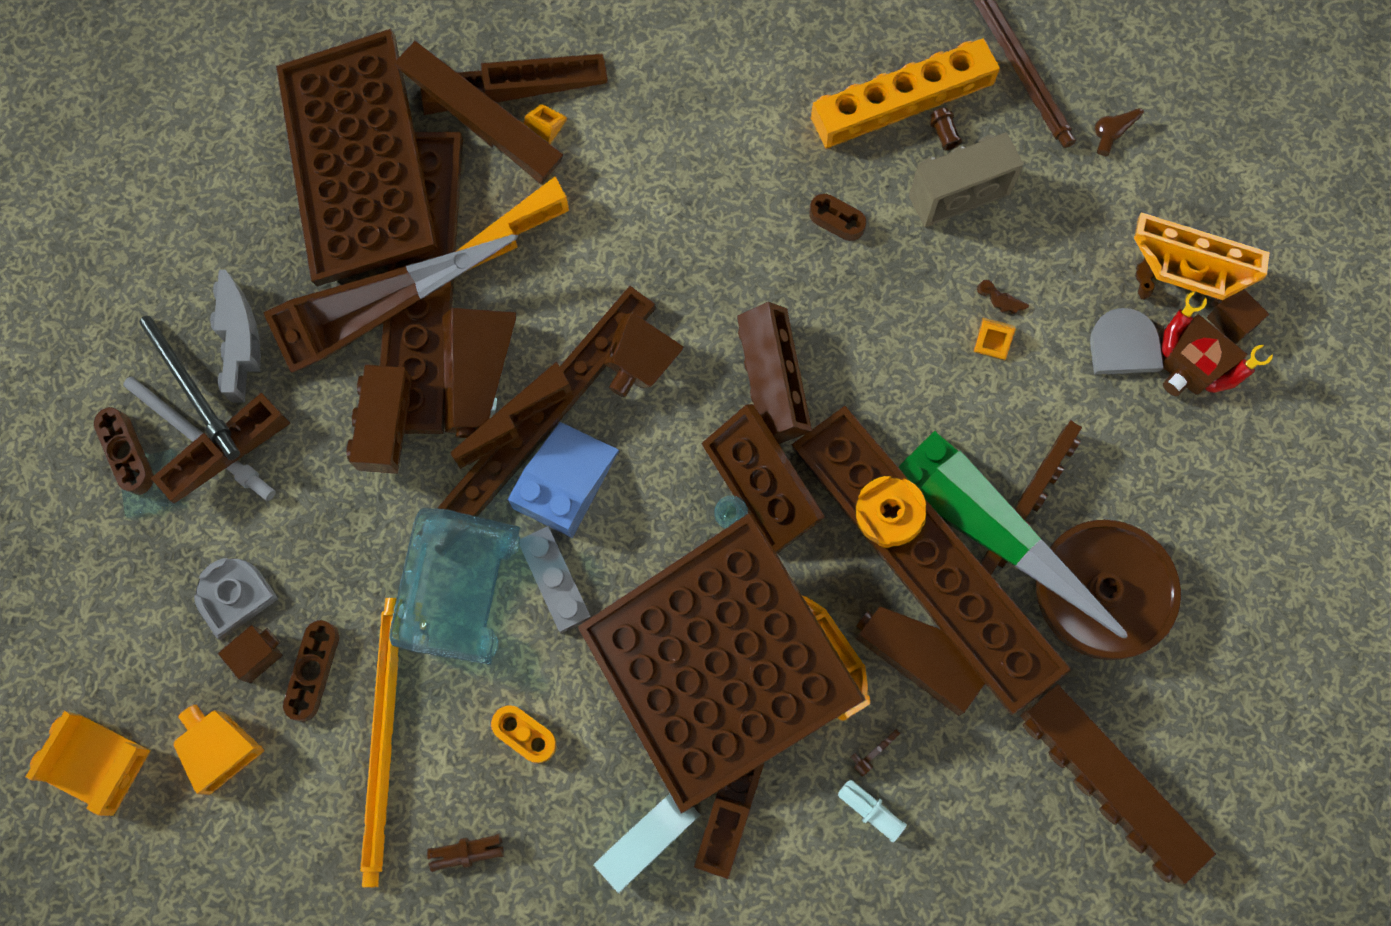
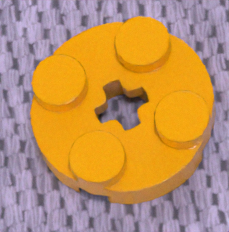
[856,476,926,548]

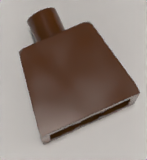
[604,312,684,398]

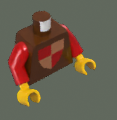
[1162,291,1273,396]

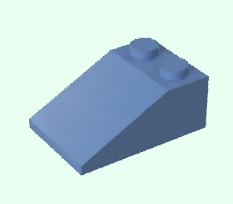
[507,422,619,538]

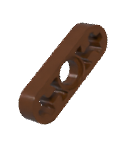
[94,407,154,495]
[283,620,339,722]

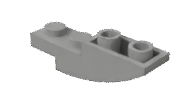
[210,270,261,403]

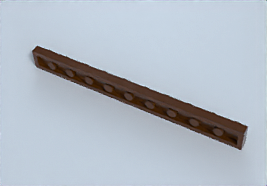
[415,286,656,557]

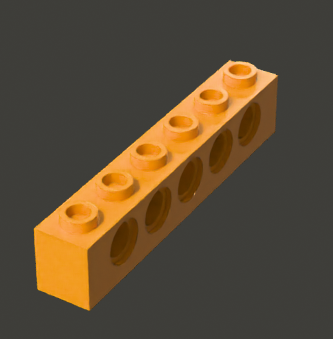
[811,38,1000,149]

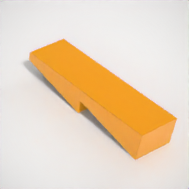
[455,176,570,272]

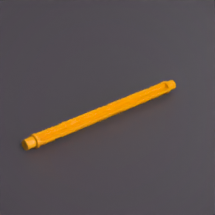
[360,598,402,887]

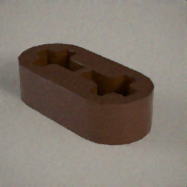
[809,194,866,241]

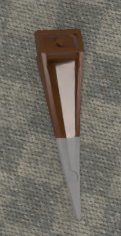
[263,235,518,373]

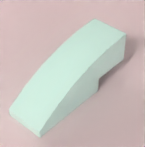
[593,794,700,893]

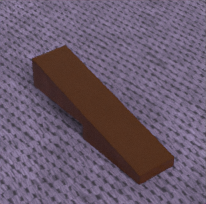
[450,362,573,469]
[151,392,291,504]
[694,763,765,879]

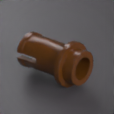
[930,108,962,151]

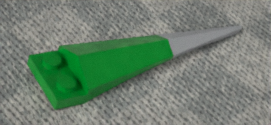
[898,431,1127,638]

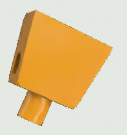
[174,704,265,795]

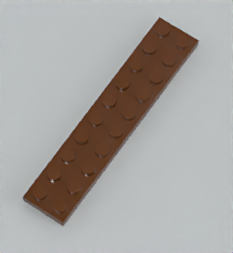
[380,132,463,434]
[791,406,1071,716]

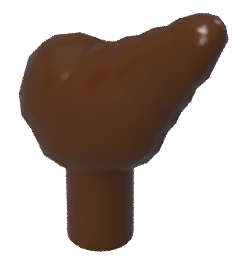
[1094,108,1144,157]

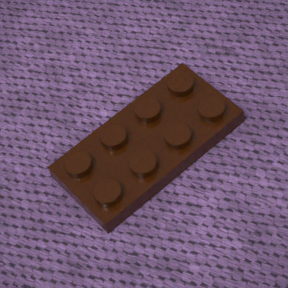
[701,404,825,554]

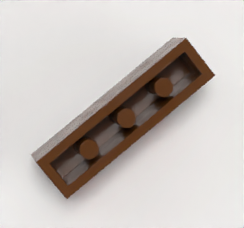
[737,301,812,444]

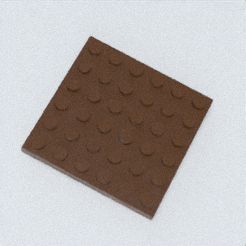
[578,513,866,813]

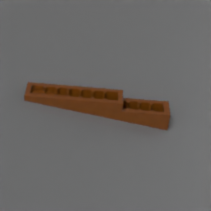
[394,41,563,184]
[420,53,608,115]

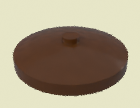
[1036,520,1181,660]

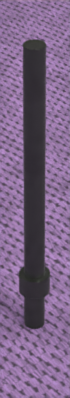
[139,316,240,460]

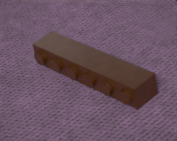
[1020,684,1216,884]

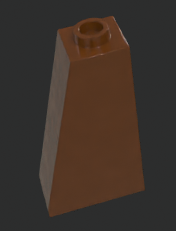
[443,308,516,438]
[856,606,985,716]

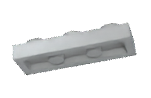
[517,526,591,634]

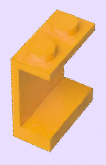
[25,711,151,816]

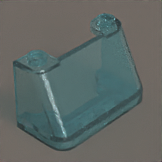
[389,508,520,665]

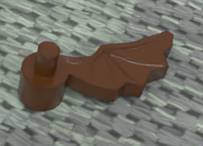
[1135,257,1155,300]
[977,280,1029,314]
[850,729,901,777]

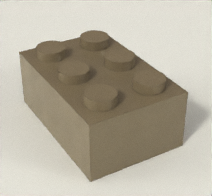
[909,132,1024,228]

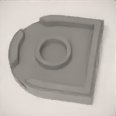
[1090,308,1163,375]
[194,558,278,640]

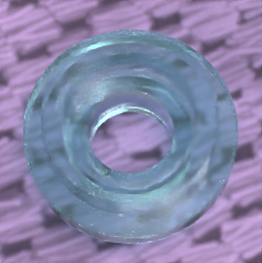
[714,495,748,529]

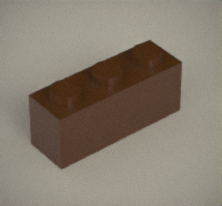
[346,365,412,474]

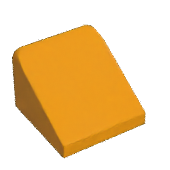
[524,104,567,144]
[974,317,1016,360]

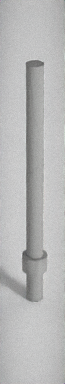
[123,377,276,501]

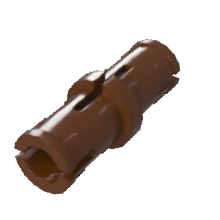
[427,833,504,872]

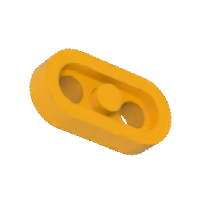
[491,705,557,763]

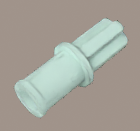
[838,780,907,843]

